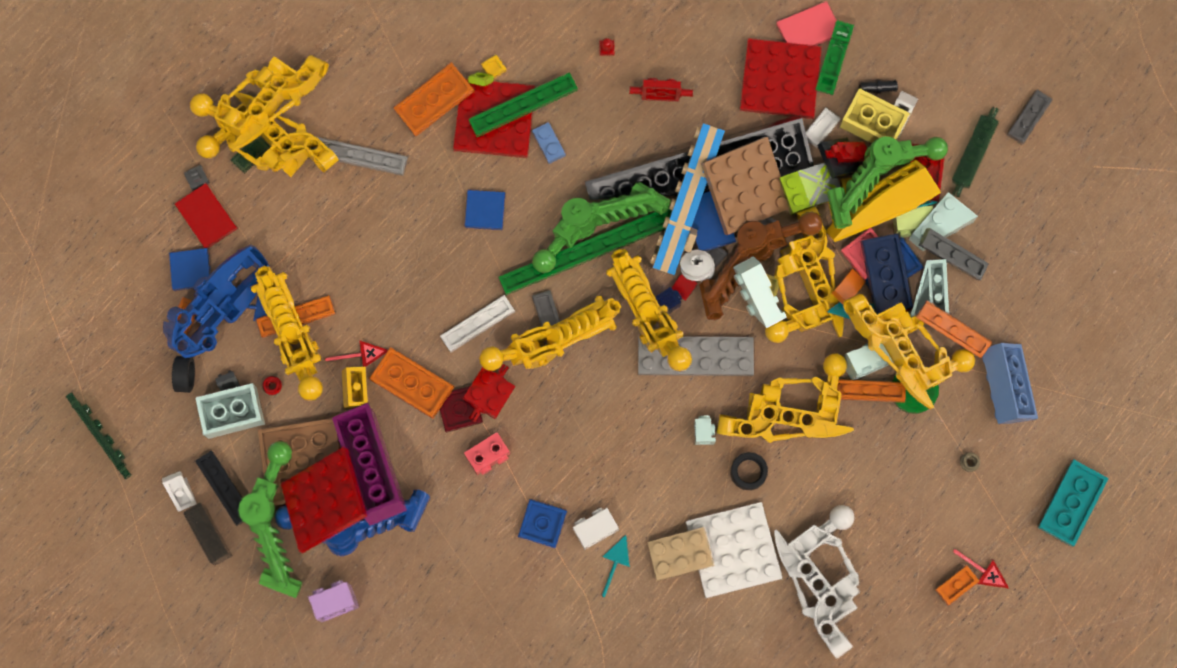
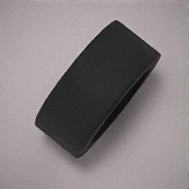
[172,356,195,393]
[730,452,768,491]

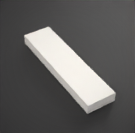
[440,295,515,352]

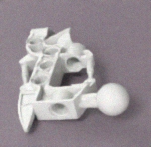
[774,505,860,659]

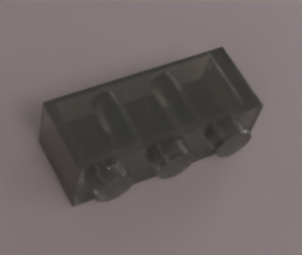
[183,503,233,566]

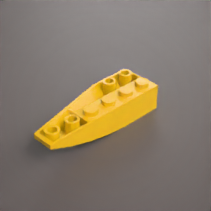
[826,160,941,242]

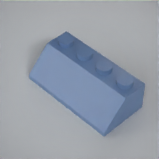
[982,343,1038,424]

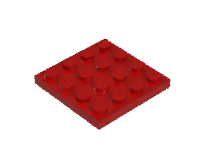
[740,38,821,119]
[453,79,535,158]
[281,447,367,553]

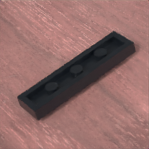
[195,450,243,526]

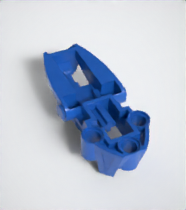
[163,244,270,358]

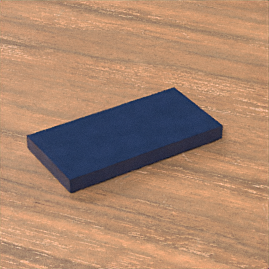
[860,233,913,315]

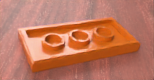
[393,62,474,136]
[369,347,454,419]

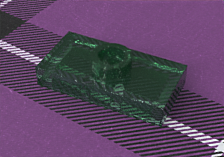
[230,136,271,174]

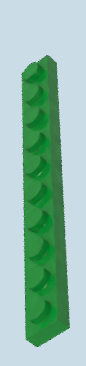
[498,209,672,296]

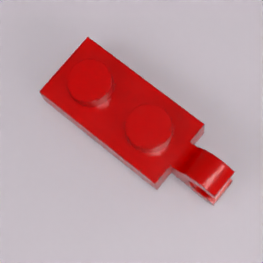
[825,142,867,163]

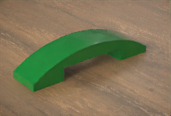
[815,20,854,96]

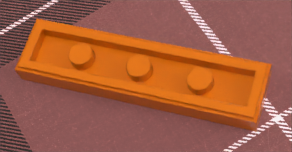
[256,295,335,338]
[916,300,992,358]
[837,379,906,403]

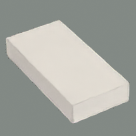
[806,108,841,148]

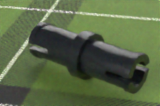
[859,79,898,94]

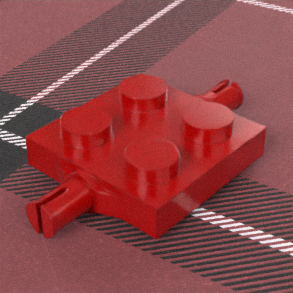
[629,78,693,102]
[462,364,516,422]

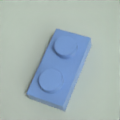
[532,122,565,164]

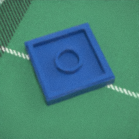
[465,190,505,230]
[169,248,211,291]
[518,499,567,549]

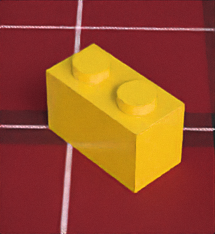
[342,367,368,409]

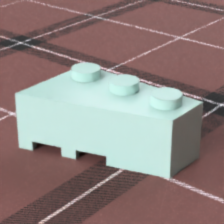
[733,257,787,328]
[910,259,949,317]
[844,343,901,380]

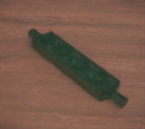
[952,107,999,197]
[66,392,132,480]

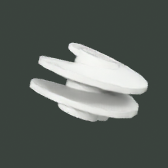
[680,250,715,282]

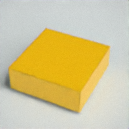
[481,54,507,79]

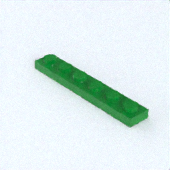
[468,72,578,137]

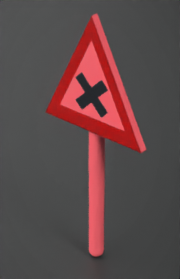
[325,340,388,367]
[953,549,1009,589]

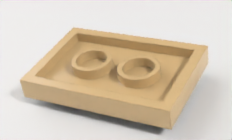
[648,527,715,581]

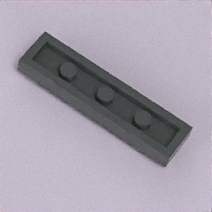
[919,228,989,280]

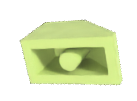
[893,206,933,238]

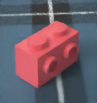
[464,432,510,475]

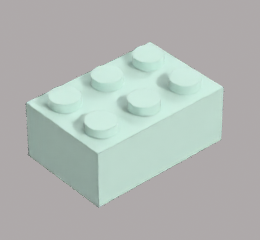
[196,383,265,439]

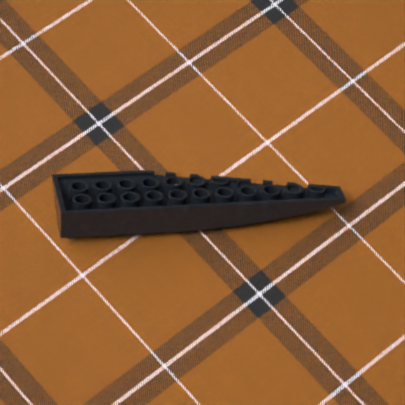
[584,115,814,200]

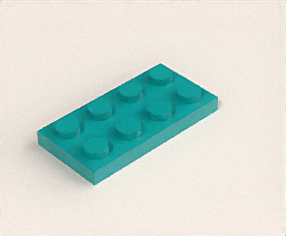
[1037,459,1109,547]

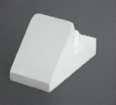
[162,471,197,512]

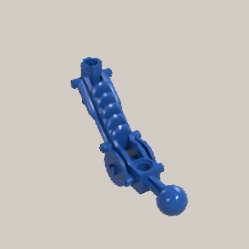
[275,489,430,556]

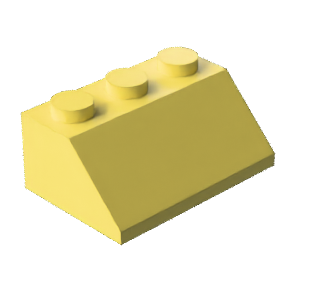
[840,88,910,143]

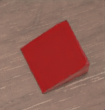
[670,274,698,301]

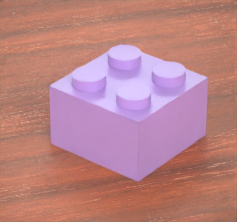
[308,581,359,622]

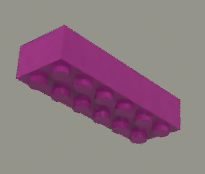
[332,403,407,526]

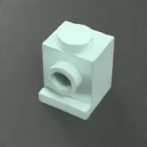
[694,415,716,445]

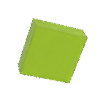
[468,72,494,86]

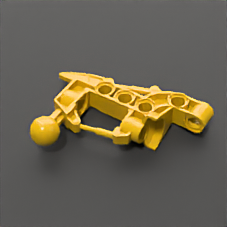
[190,55,329,151]
[196,92,339,177]
[765,207,844,343]
[843,294,976,409]
[717,353,854,443]

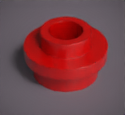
[262,376,282,395]

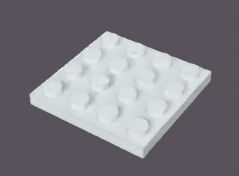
[686,502,782,598]

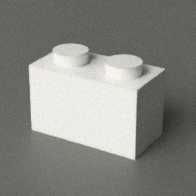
[573,508,619,550]

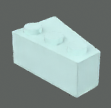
[909,192,978,252]

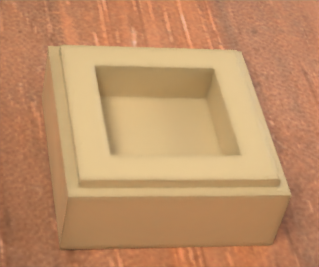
[684,228,698,253]

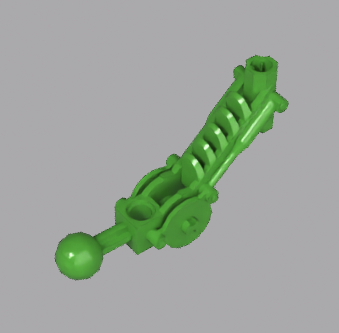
[827,136,948,229]
[532,182,671,273]
[238,441,303,598]

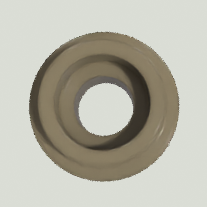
[960,452,980,472]

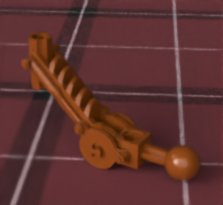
[699,211,822,320]

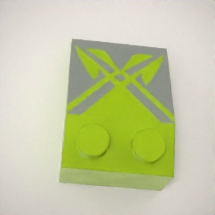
[779,163,841,215]

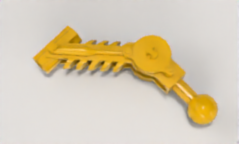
[606,249,692,372]
[251,266,323,401]
[479,296,621,371]

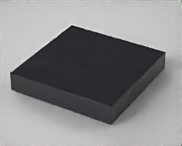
[817,138,860,179]

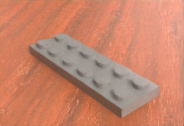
[638,336,754,376]

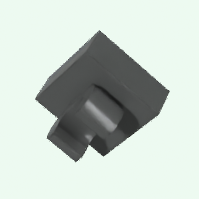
[184,165,210,191]
[215,370,241,391]

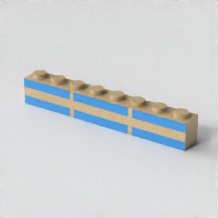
[650,123,725,276]

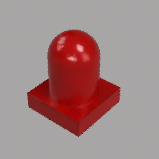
[599,38,614,56]

